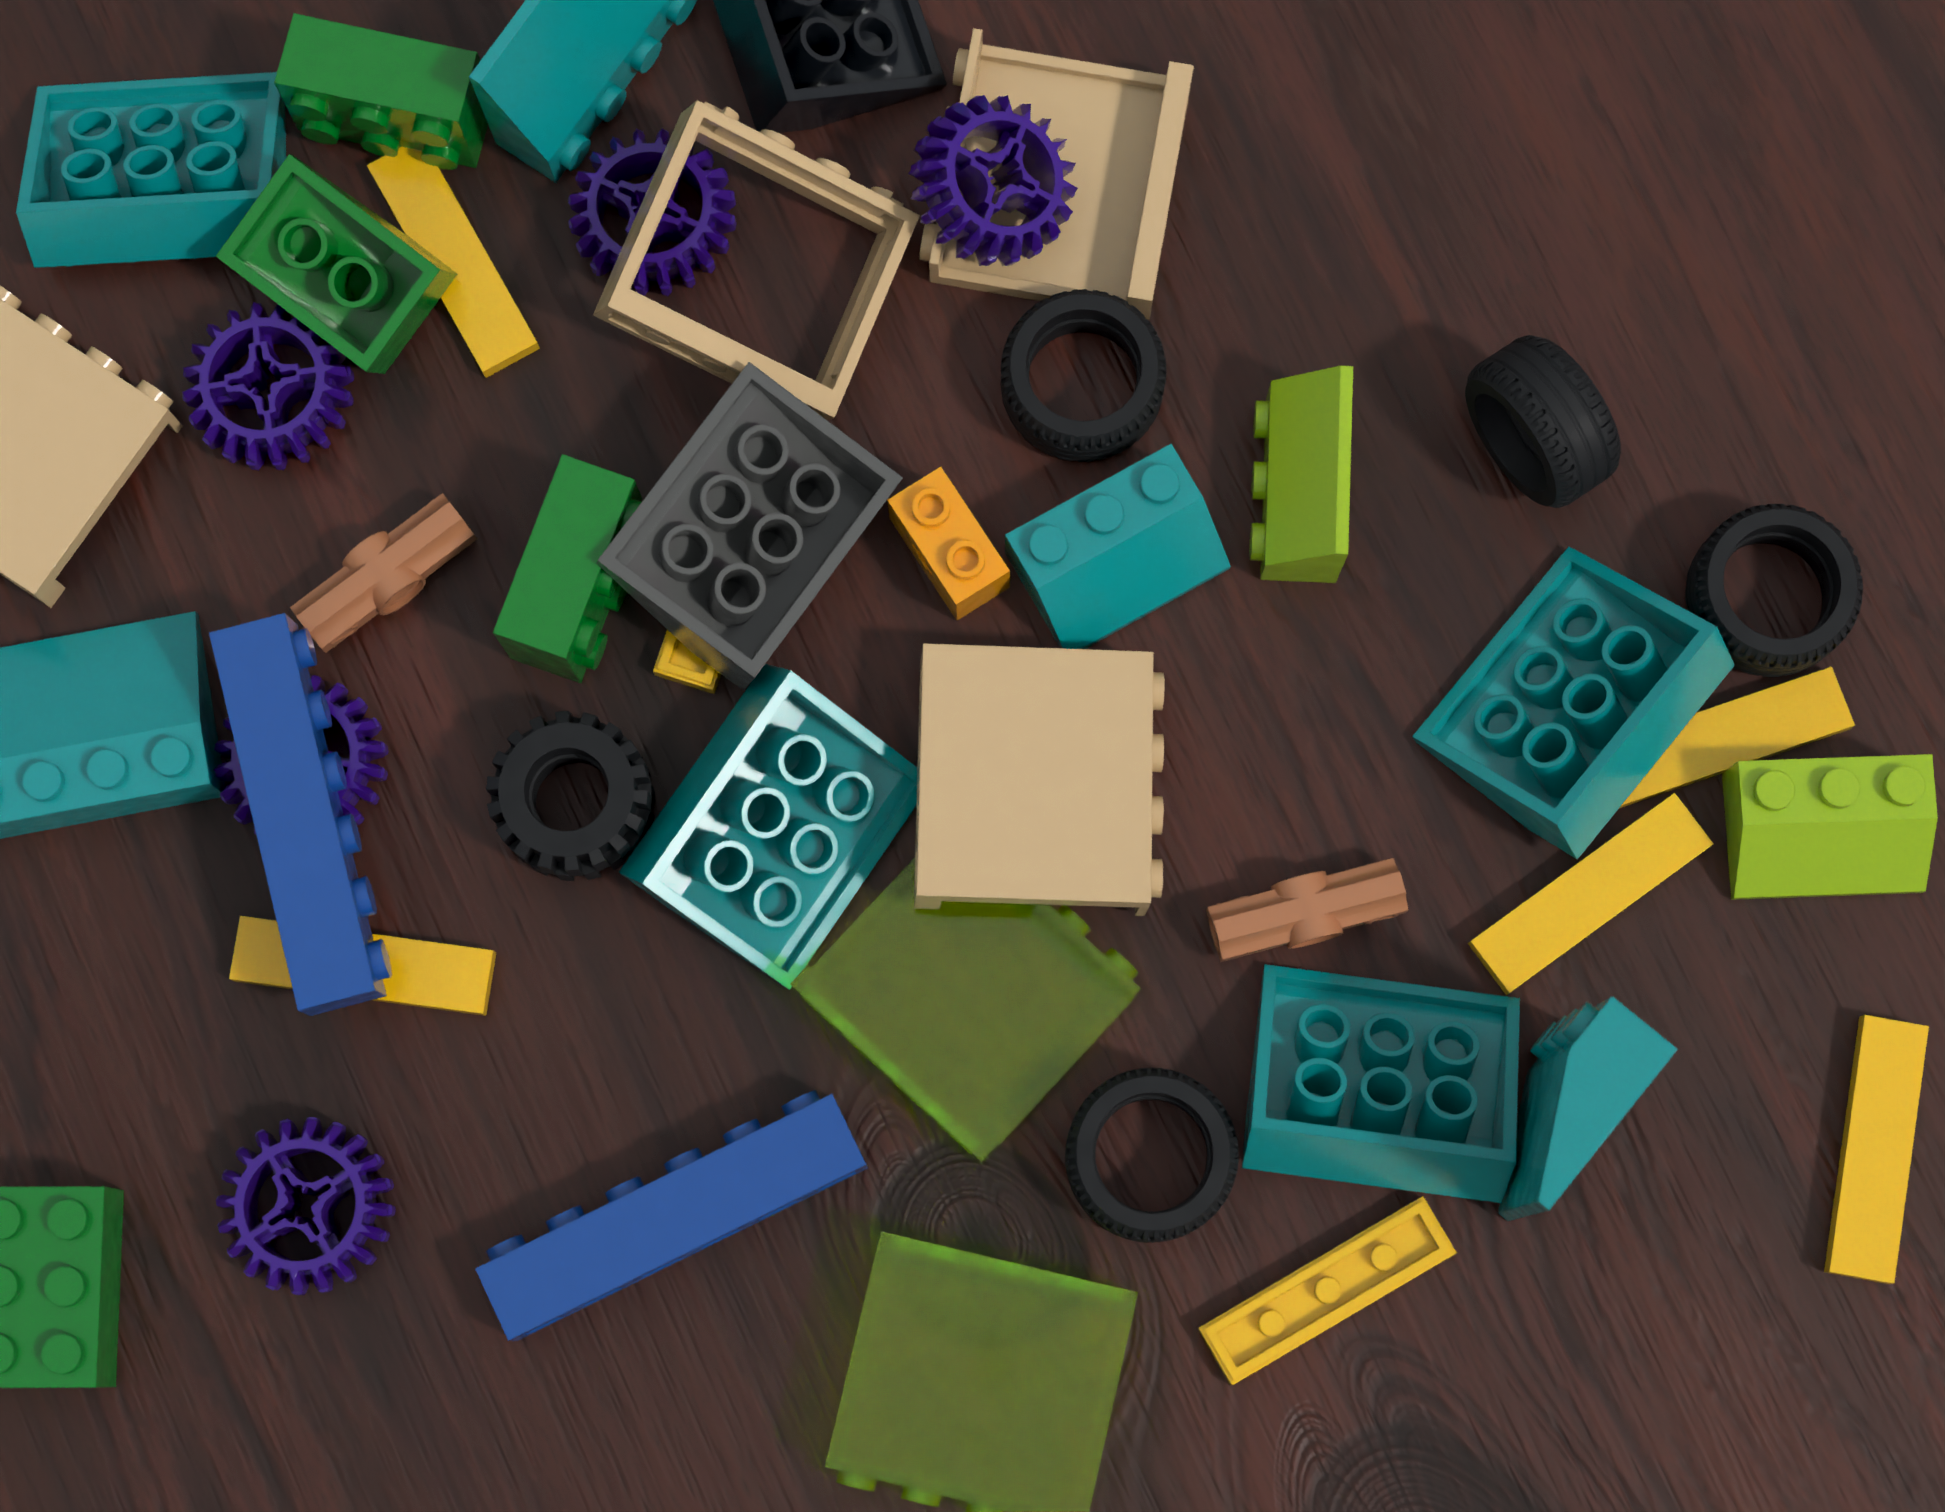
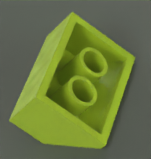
[1249,365,1353,583]
[1722,754,1938,900]

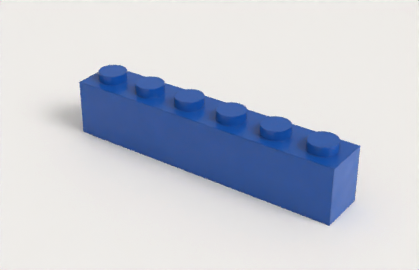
[209,613,392,1016]
[475,1090,868,1341]

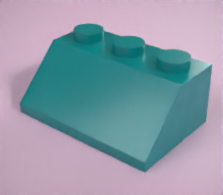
[1005,444,1231,649]

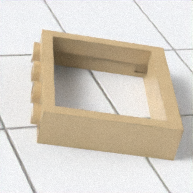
[593,100,920,421]

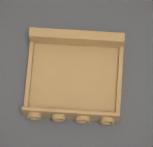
[920,28,1194,320]
[0,285,182,608]
[914,643,1165,916]

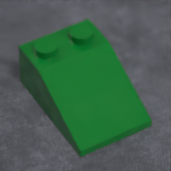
[216,154,457,374]

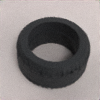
[1001,289,1166,462]
[1465,335,1621,508]
[1685,504,1863,677]
[1065,1068,1239,1243]

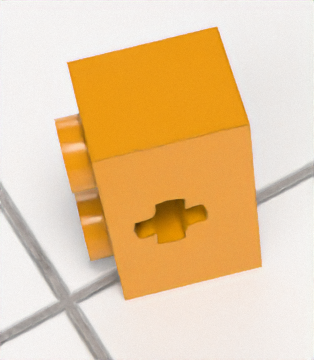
[887,467,1010,621]

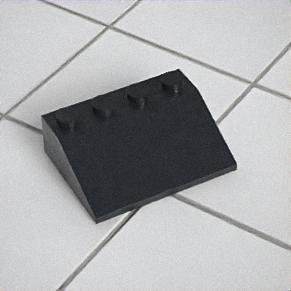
[713,0,947,133]

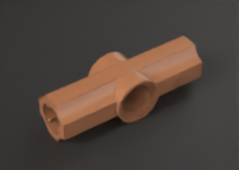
[290,493,477,653]
[1206,858,1409,962]

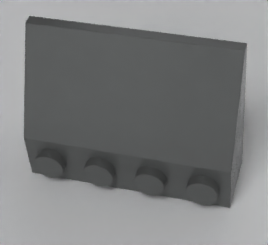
[596,362,903,691]

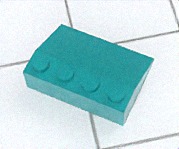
[469,0,697,183]
[16,72,286,268]
[1412,546,1735,860]
[0,611,225,839]
[618,664,917,990]
[1242,964,1520,1203]
[1498,996,1678,1221]

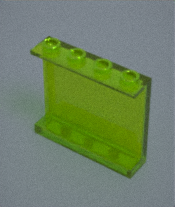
[790,858,1141,1165]
[825,1231,1138,1512]

